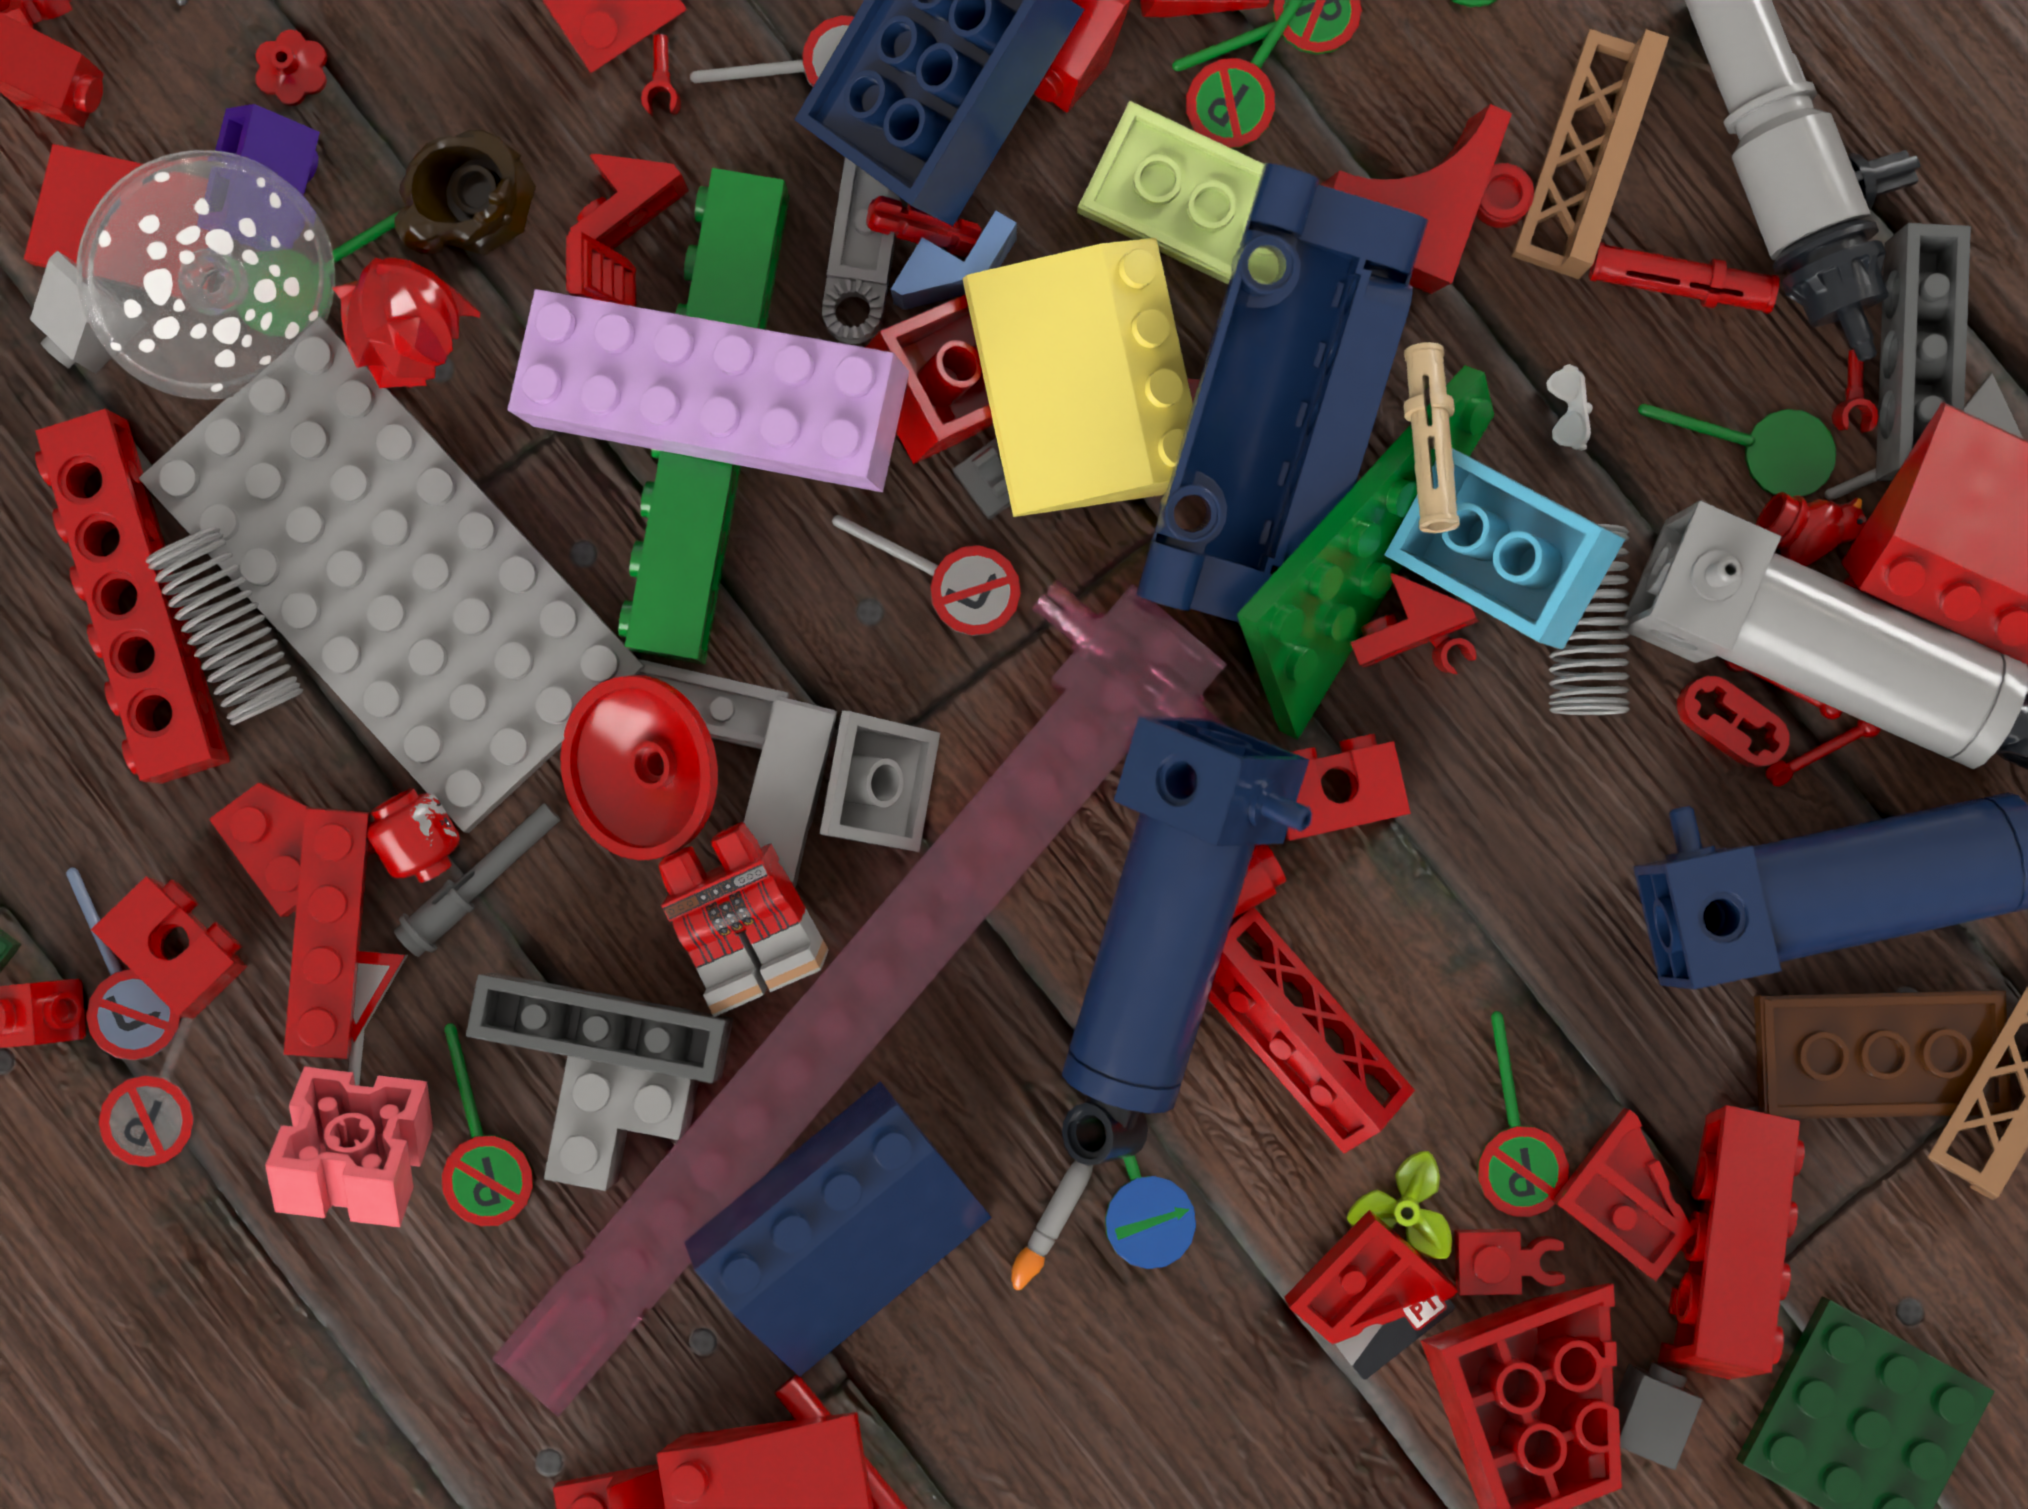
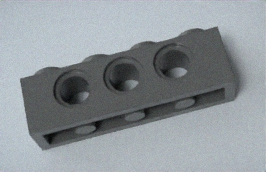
[1876,223,1971,481]
[466,973,733,1083]

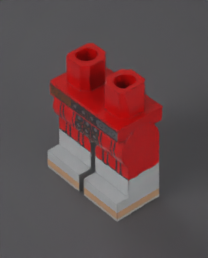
[659,822,829,1017]

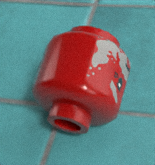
[367,788,460,883]

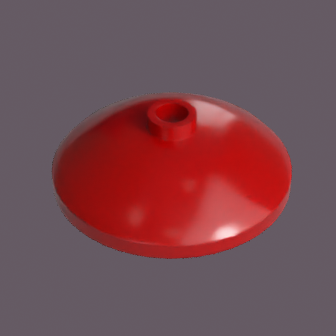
[560,675,718,860]

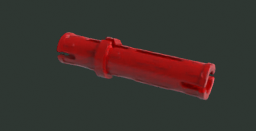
[1589,242,1780,314]

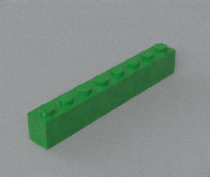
[618,168,790,665]

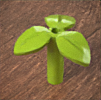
[1346,1151,1452,1259]

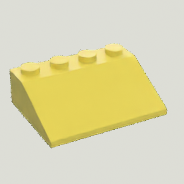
[963,238,1193,517]

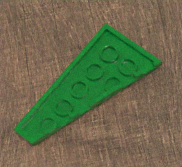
[1237,365,1494,740]

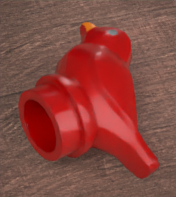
[1756,492,1867,567]

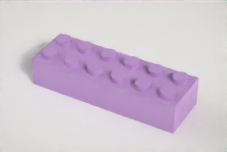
[508,289,909,492]

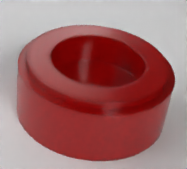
[1476,163,1534,228]

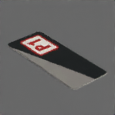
[1335,1295,1455,1380]

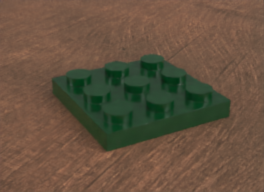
[1736,1296,1995,1509]

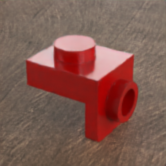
[0,979,86,1048]

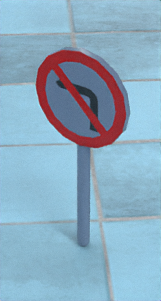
[66,867,181,1060]

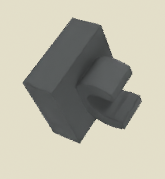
[953,438,1011,521]

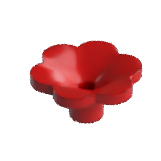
[255,29,327,106]

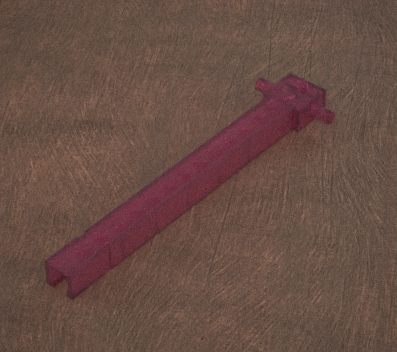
[492,579,1228,1417]

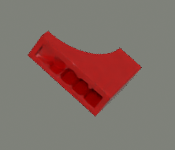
[1321,104,1512,294]

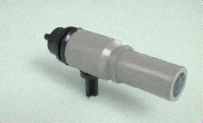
[1685,0,1921,362]

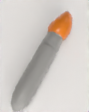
[1011,1160,1093,1290]

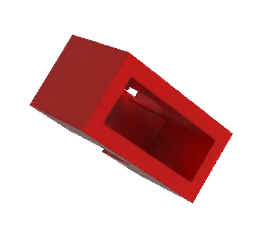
[1284,734,1411,842]
[90,876,248,1019]

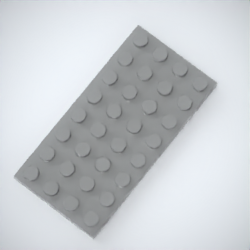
[139,315,645,833]

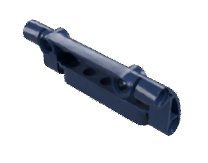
[1136,163,1428,623]

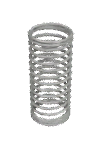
[1548,524,1630,715]
[145,527,303,725]

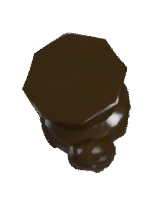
[395,130,536,255]

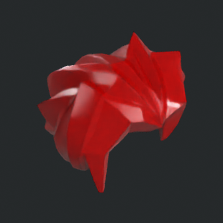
[332,257,481,388]

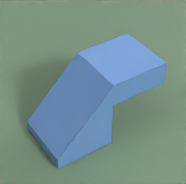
[891,211,1017,310]

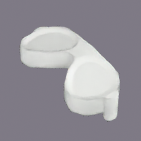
[1546,364,1593,451]

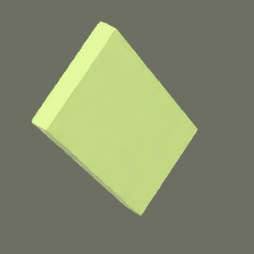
[1077,101,1279,284]

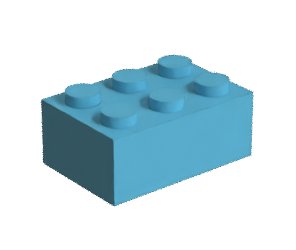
[1385,448,1625,650]

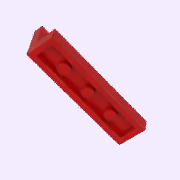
[1208,907,1415,1154]

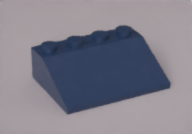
[794,0,1084,226]
[684,1081,992,1377]

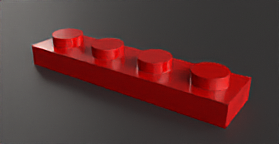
[284,807,371,1059]

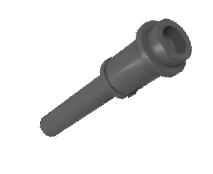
[394,802,561,957]

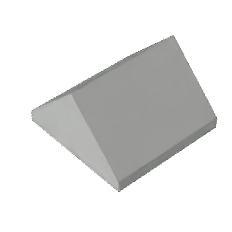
[820,711,940,852]

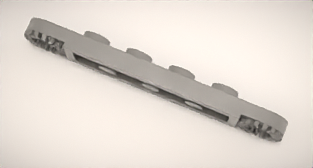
[822,157,902,344]

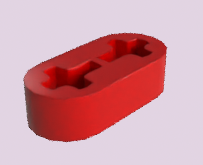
[1677,676,1790,767]

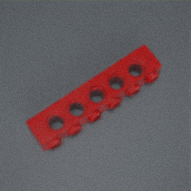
[35,408,230,784]

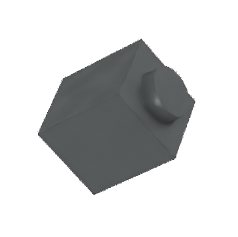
[1614,1362,1703,1470]

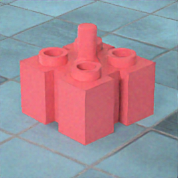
[265,1066,433,1227]

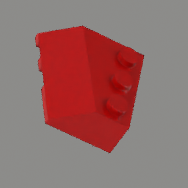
[1420,1283,1622,1509]

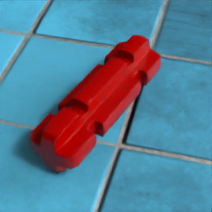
[866,195,982,257]

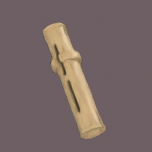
[1404,342,1460,533]

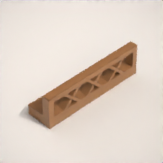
[1511,29,1669,279]
[1927,986,2028,1200]

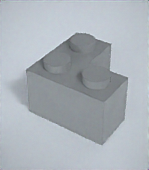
[544,1056,699,1191]

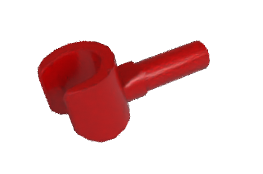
[641,34,681,117]
[1832,349,1879,433]
[1431,635,1476,674]

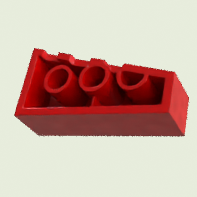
[1657,1105,1805,1380]

